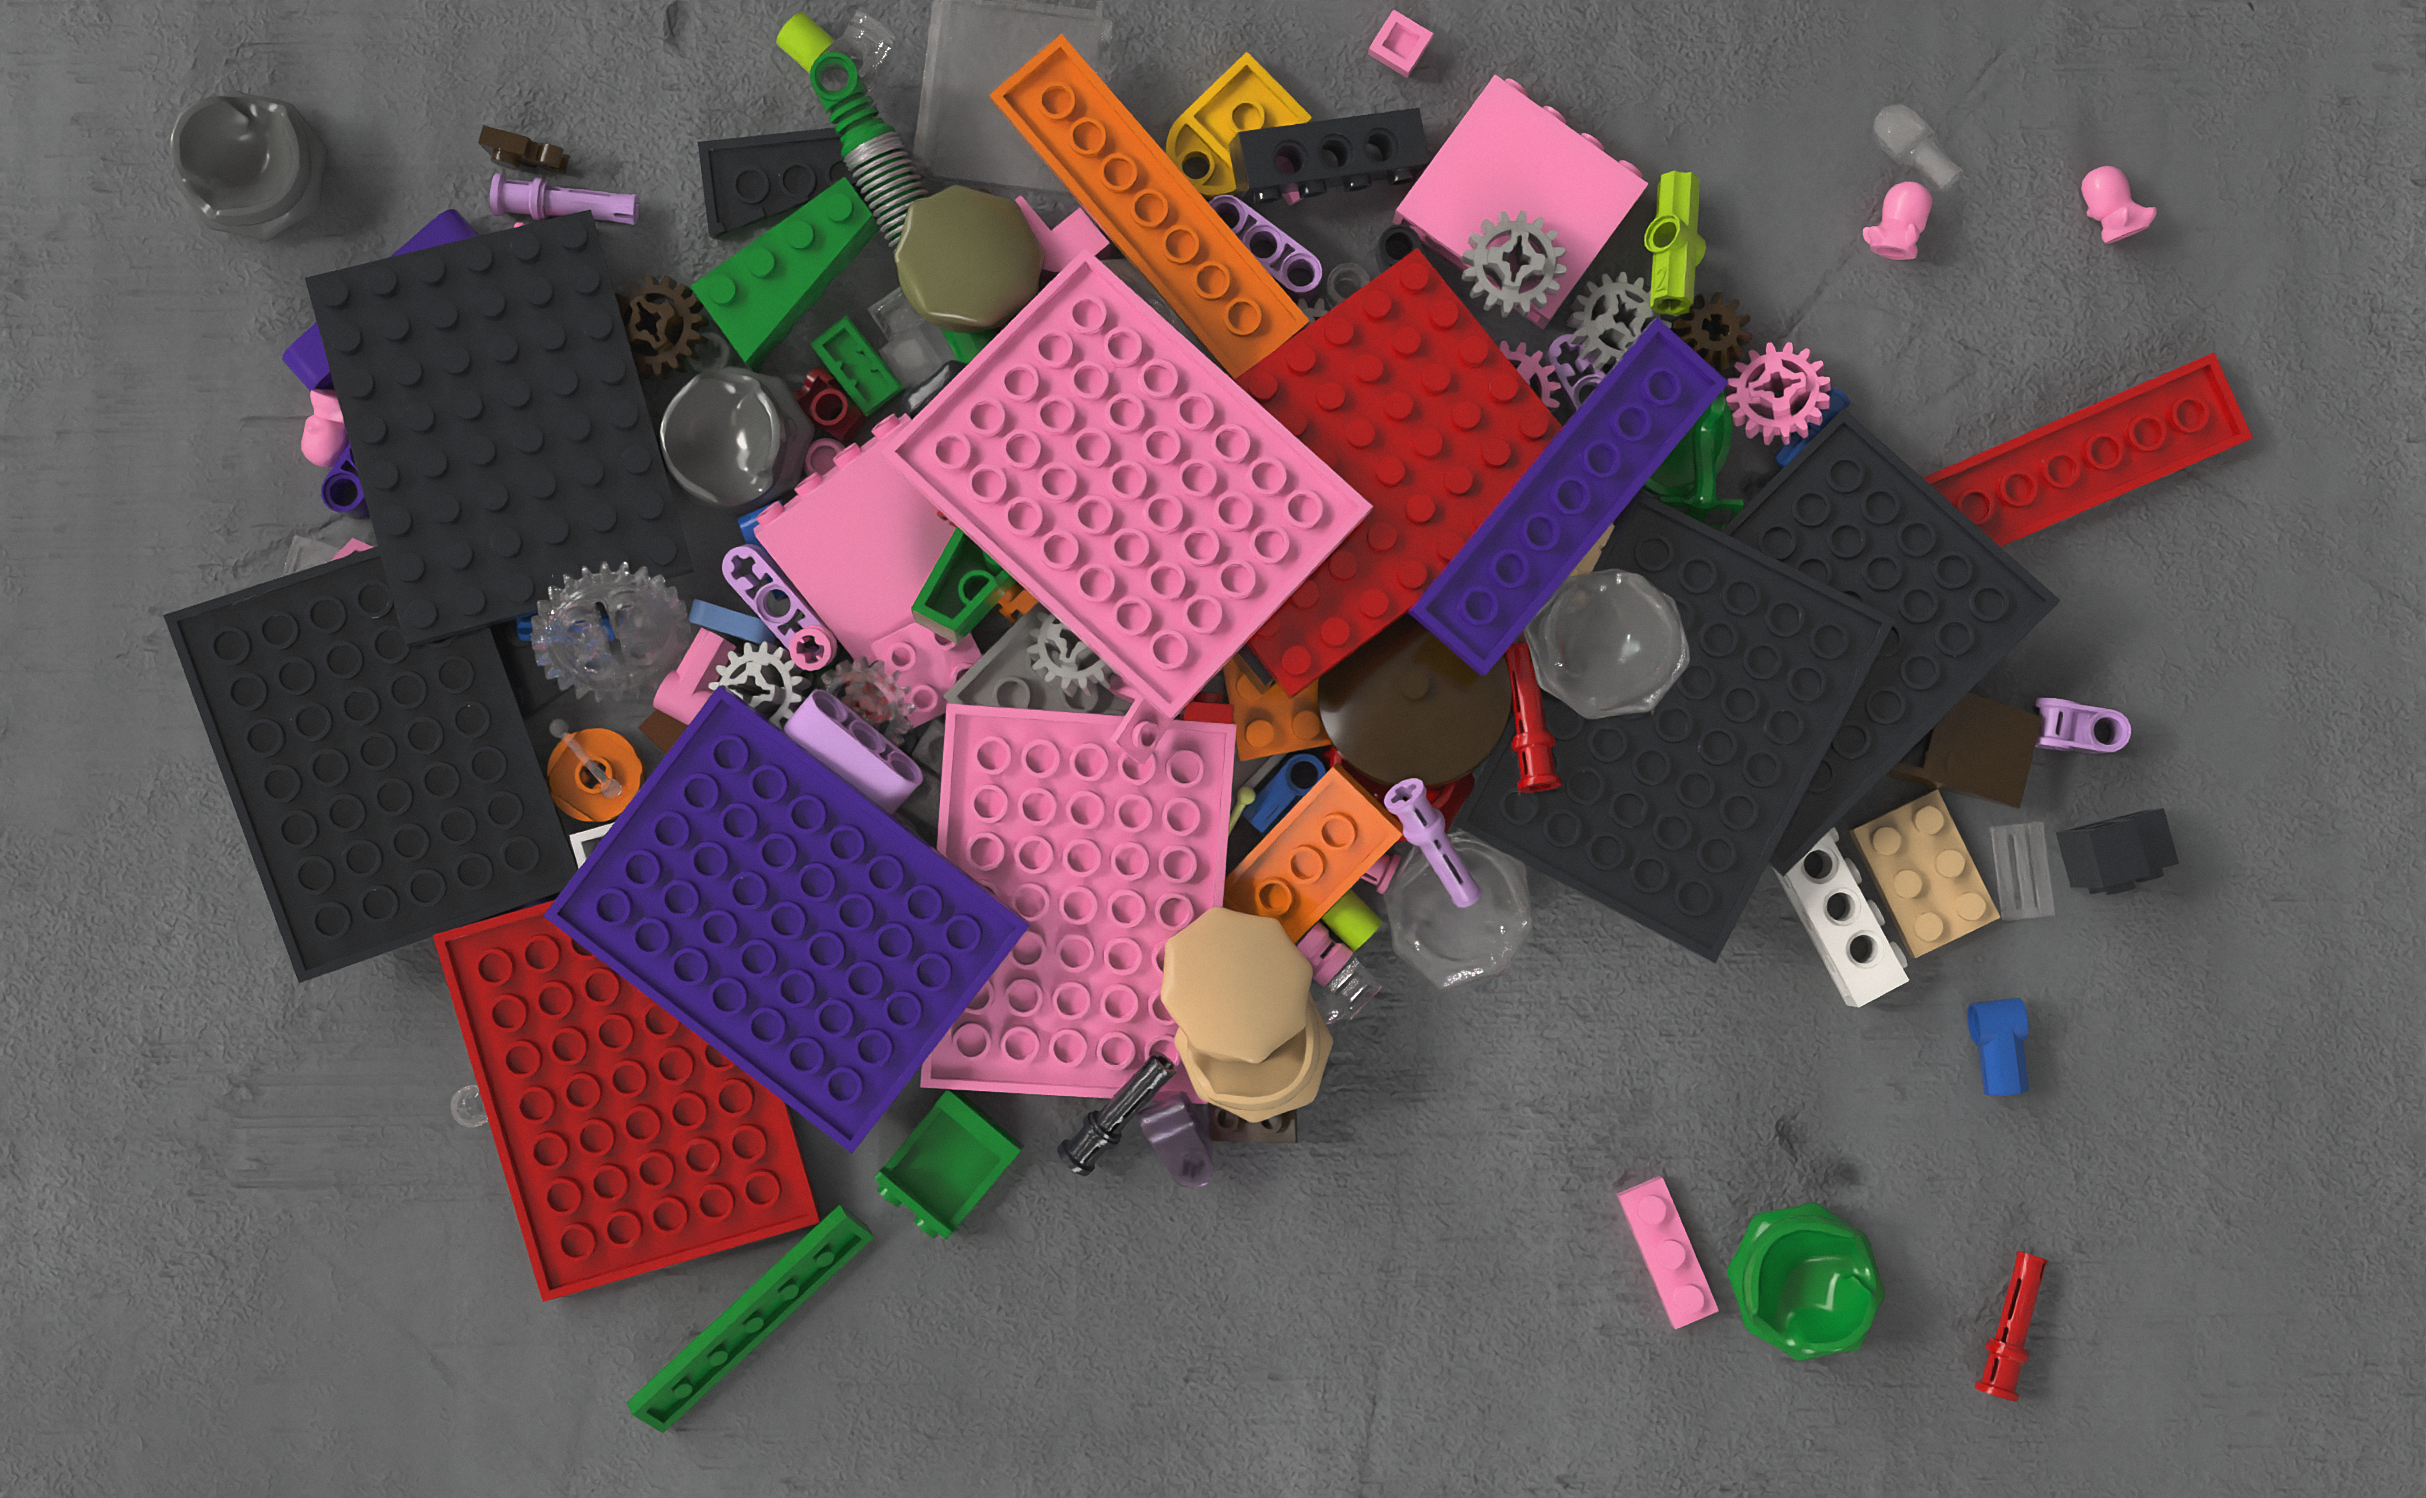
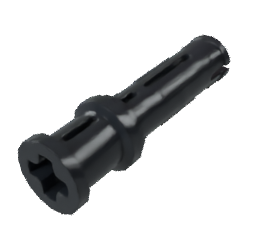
[1057,1051,1177,1176]

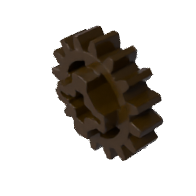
[615,275,710,380]

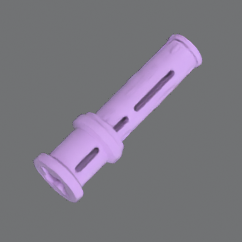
[490,173,640,225]
[1384,778,1482,908]

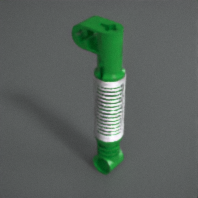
[810,52,1027,364]

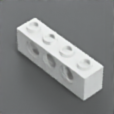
[1772,827,1909,1008]

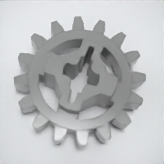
[1461,211,1567,318]
[1566,272,1672,371]
[1027,612,1118,697]
[708,641,812,731]

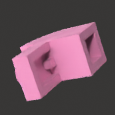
[1015,195,1112,282]

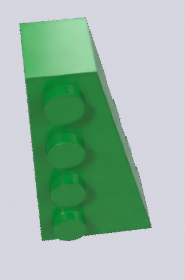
[690,177,880,372]
[911,527,1017,644]

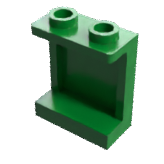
[874,1089,1024,1240]

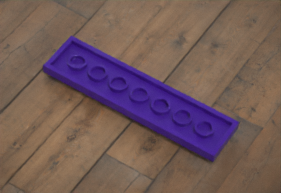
[1408,318,1729,676]

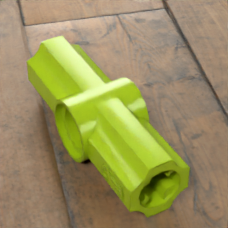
[1644,170,1706,316]

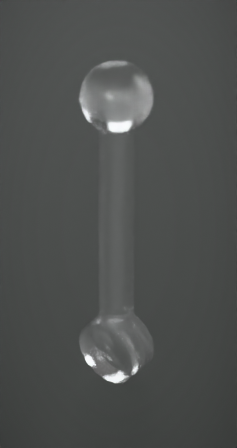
[550,719,622,798]

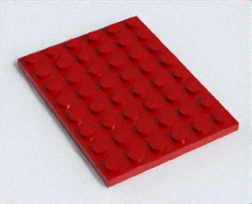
[1233,248,1562,699]
[433,899,822,1302]

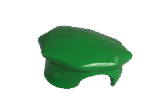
[1727,1202,1885,1362]

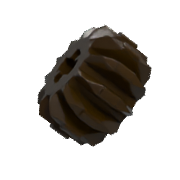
[1670,292,1752,372]

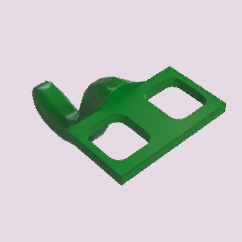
[1658,392,1744,531]

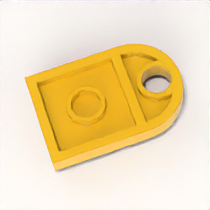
[1166,52,1312,200]

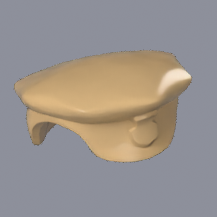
[1160,907,1313,1064]
[1174,991,1333,1123]

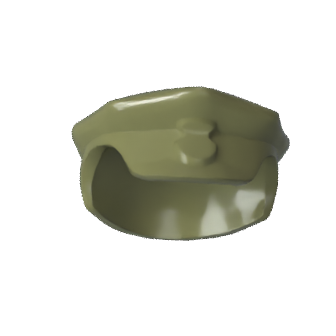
[894,185,1046,334]

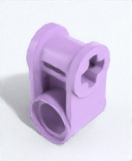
[2035,698,2131,754]

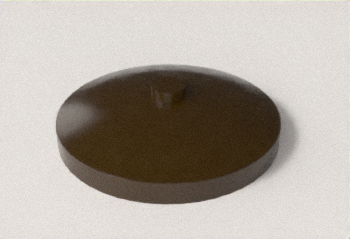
[1318,612,1512,789]

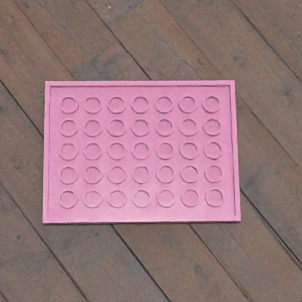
[881,248,1373,722]
[920,703,1237,1104]

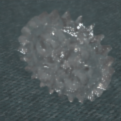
[530,561,691,702]

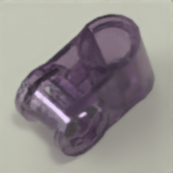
[1138,1091,1214,1189]

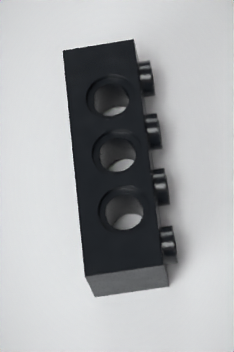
[1228,108,1430,205]

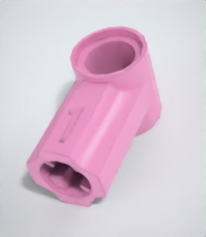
[653,627,739,726]

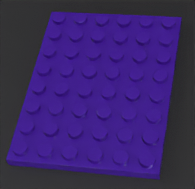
[544,685,1031,1154]

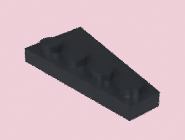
[698,127,860,238]

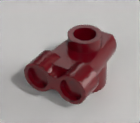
[793,366,867,443]

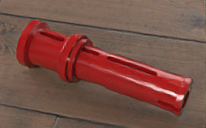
[1504,643,1562,793]
[1974,1251,2048,1402]

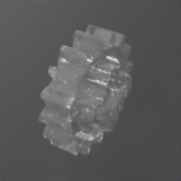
[812,656,916,748]

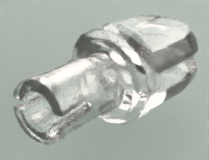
[1873,105,1964,193]

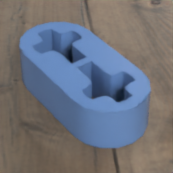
[687,599,776,646]

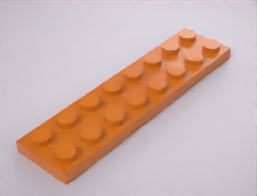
[989,33,1310,380]

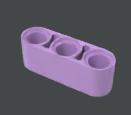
[1209,194,1322,303]
[784,689,923,815]

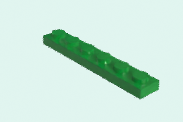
[626,1205,874,1433]

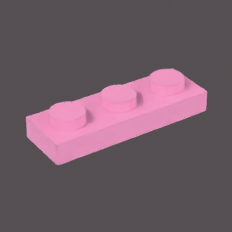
[1616,1176,1719,1330]

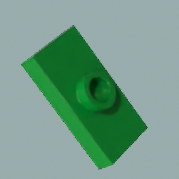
[809,315,906,420]

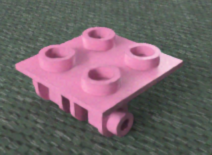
[869,622,983,728]

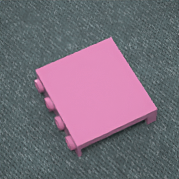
[1393,75,1648,330]
[753,413,956,670]

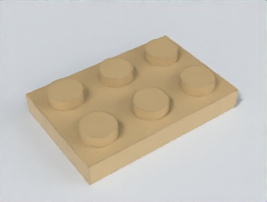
[1848,789,2001,958]

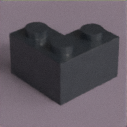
[2056,808,2179,895]

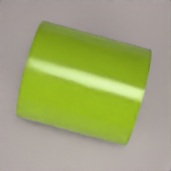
[776,12,840,74]
[1320,889,1384,952]

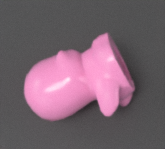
[2081,166,2157,244]
[1862,182,1933,260]
[301,389,350,468]

